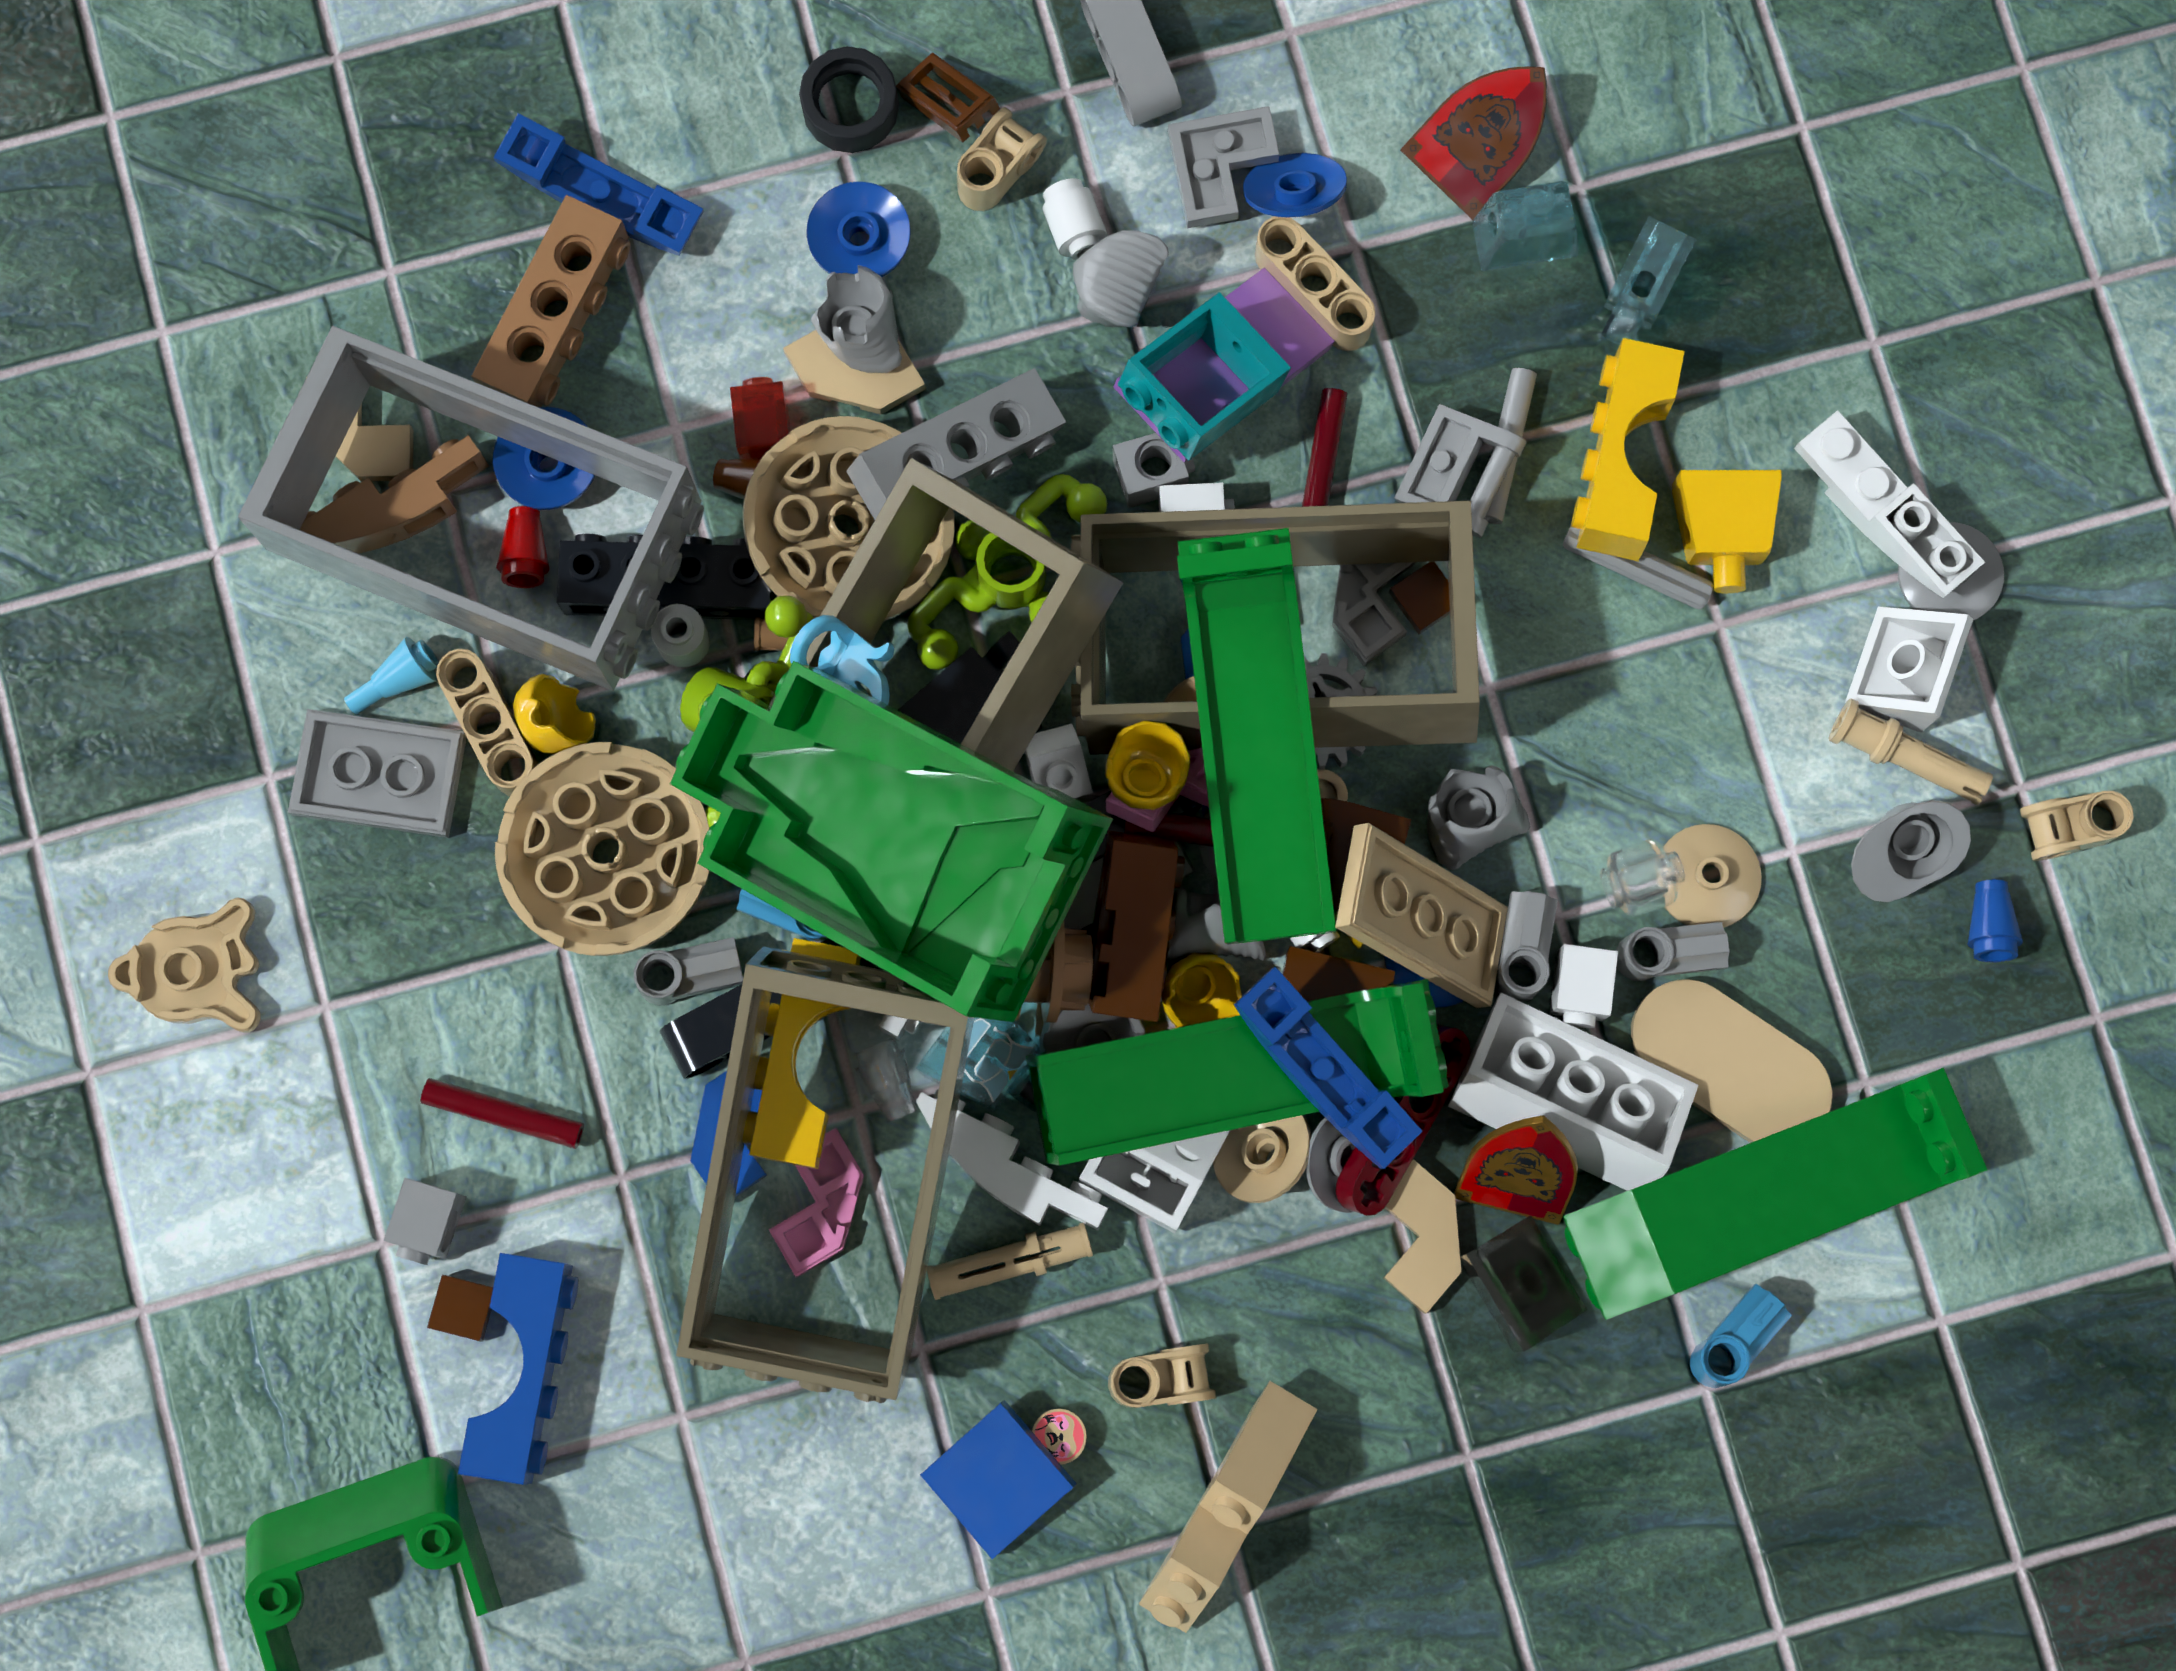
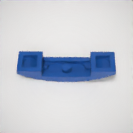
[493,113,704,256]
[1233,967,1422,1169]

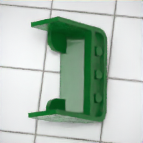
[245,1457,503,1671]

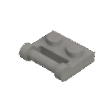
[1394,404,1527,538]

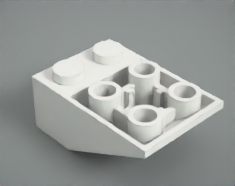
[1079,1130,1230,1234]

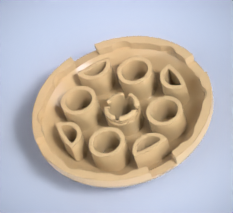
[743,416,954,621]
[495,742,709,956]

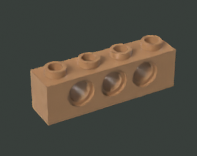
[471,195,631,407]

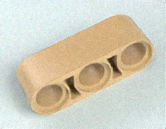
[1255,216,1376,351]
[436,649,539,796]

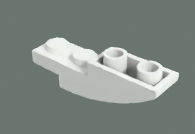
[1794,410,1985,598]
[916,1089,1108,1230]

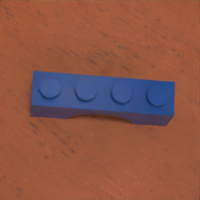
[458,1253,579,1485]

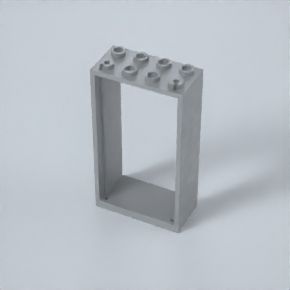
[238,326,704,691]

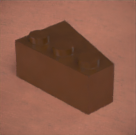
[1088,830,1185,1022]

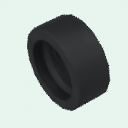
[799,46,899,153]

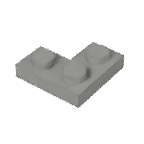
[1168,106,1279,228]

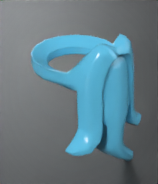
[790,615,894,705]

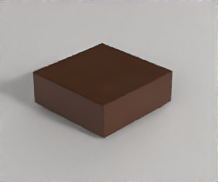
[1388,562,1450,635]
[427,1275,493,1342]

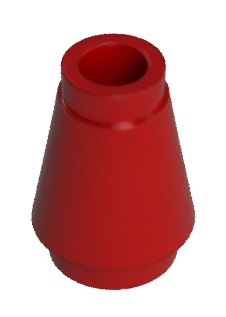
[496,506,550,588]

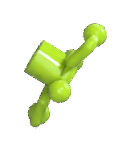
[907,474,1108,670]
[680,595,814,828]

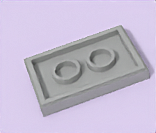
[288,709,467,838]

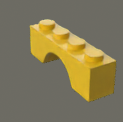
[1571,338,1685,561]
[743,938,861,1169]

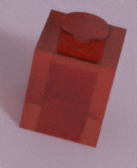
[730,377,791,459]

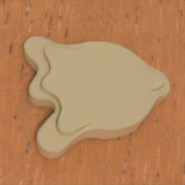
[108,898,261,1033]

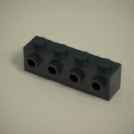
[556,534,776,620]

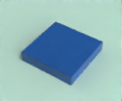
[920,1400,1077,1559]

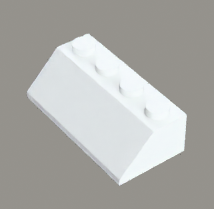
[1448,993,1698,1191]

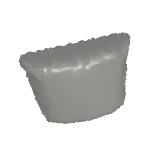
[1073,230,1169,328]
[811,265,902,373]
[1427,765,1530,870]
[1165,888,1266,962]

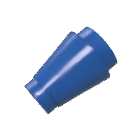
[1967,879,2023,962]

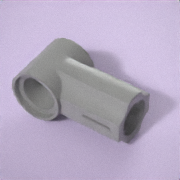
[1495,891,1558,1003]
[1615,922,1730,981]
[634,937,743,1006]

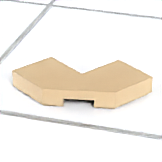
[783,330,926,415]
[306,377,414,482]
[1383,1159,1462,1314]

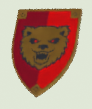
[1454,1115,1578,1225]

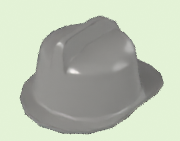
[1851,800,1971,902]

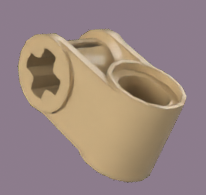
[957,107,1047,211]
[2020,791,2134,861]
[1108,1344,1216,1408]

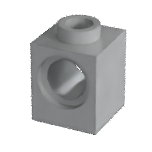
[1113,433,1195,508]
[383,1178,467,1265]

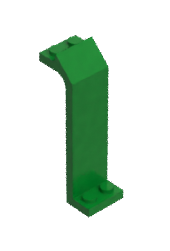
[1177,528,1336,945]
[1025,979,1449,1166]
[1563,1068,1987,1320]

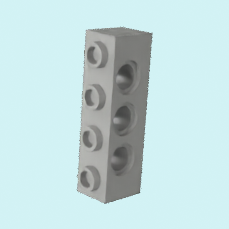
[846,368,1066,520]

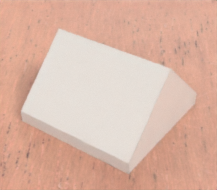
[1845,606,1973,732]

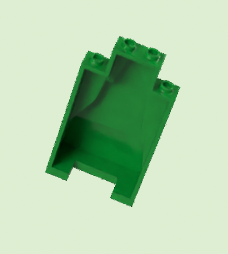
[670,661,1113,1022]

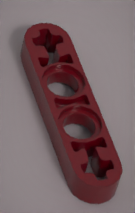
[1336,1024,1470,1216]

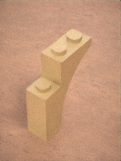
[1139,1381,1318,1633]

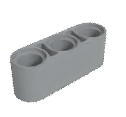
[1080,0,1182,127]

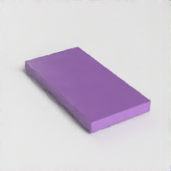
[1113,267,1335,463]

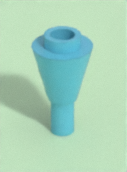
[344,637,439,715]

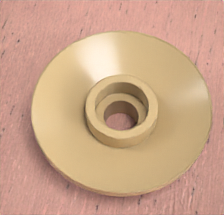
[1654,824,1762,928]
[1213,1115,1311,1203]

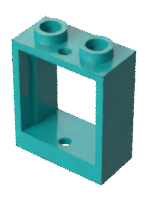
[1117,292,1291,461]

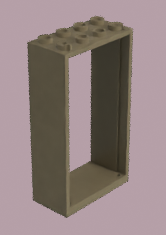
[769,458,1124,771]
[1071,501,1480,755]
[676,946,974,1403]

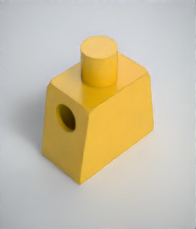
[1672,470,1782,594]

